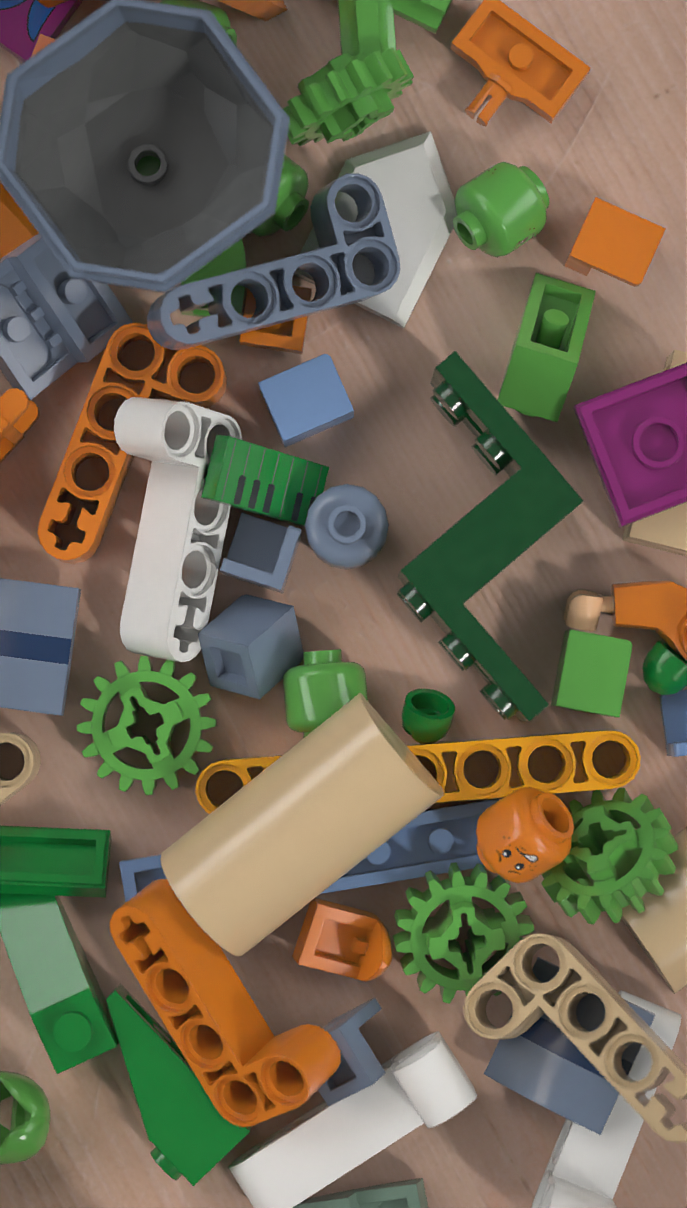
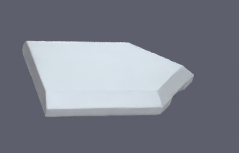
[293,131,457,328]

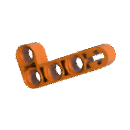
[37,322,227,564]
[110,879,341,1127]

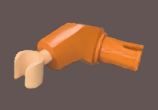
[564,580,687,660]

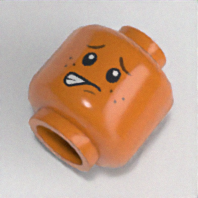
[476,787,574,884]

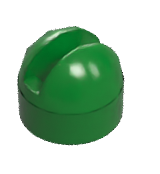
[642,640,687,695]
[401,688,455,744]

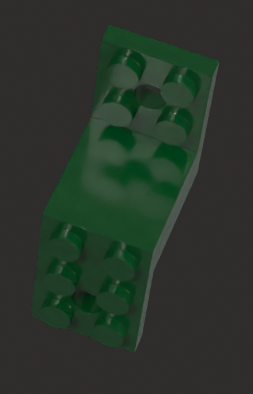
[397,351,584,722]

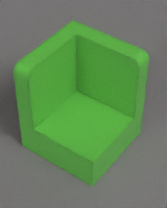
[551,629,632,717]

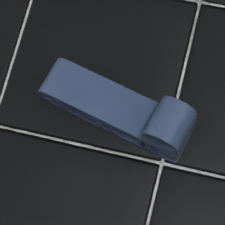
[147,173,400,350]

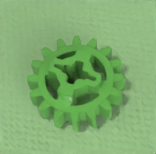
[283,48,414,146]
[77,656,217,795]
[541,788,678,924]
[393,862,534,1004]

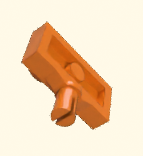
[450,0,591,126]

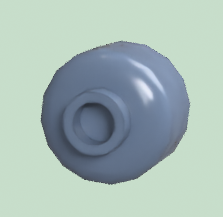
[305,484,389,570]

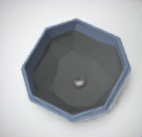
[0,0,290,293]

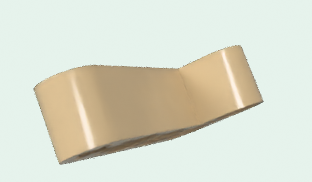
[463,933,687,1143]

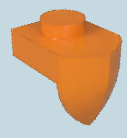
[292,898,392,982]

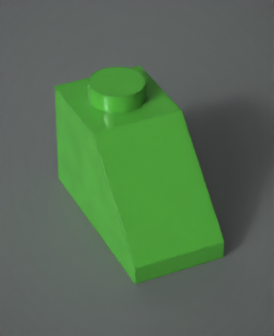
[497,273,596,422]

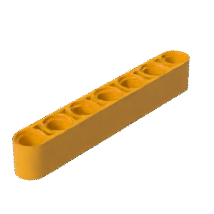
[195,730,641,814]

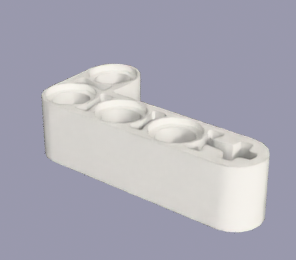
[114,397,243,662]
[531,990,681,1208]
[228,1032,477,1208]

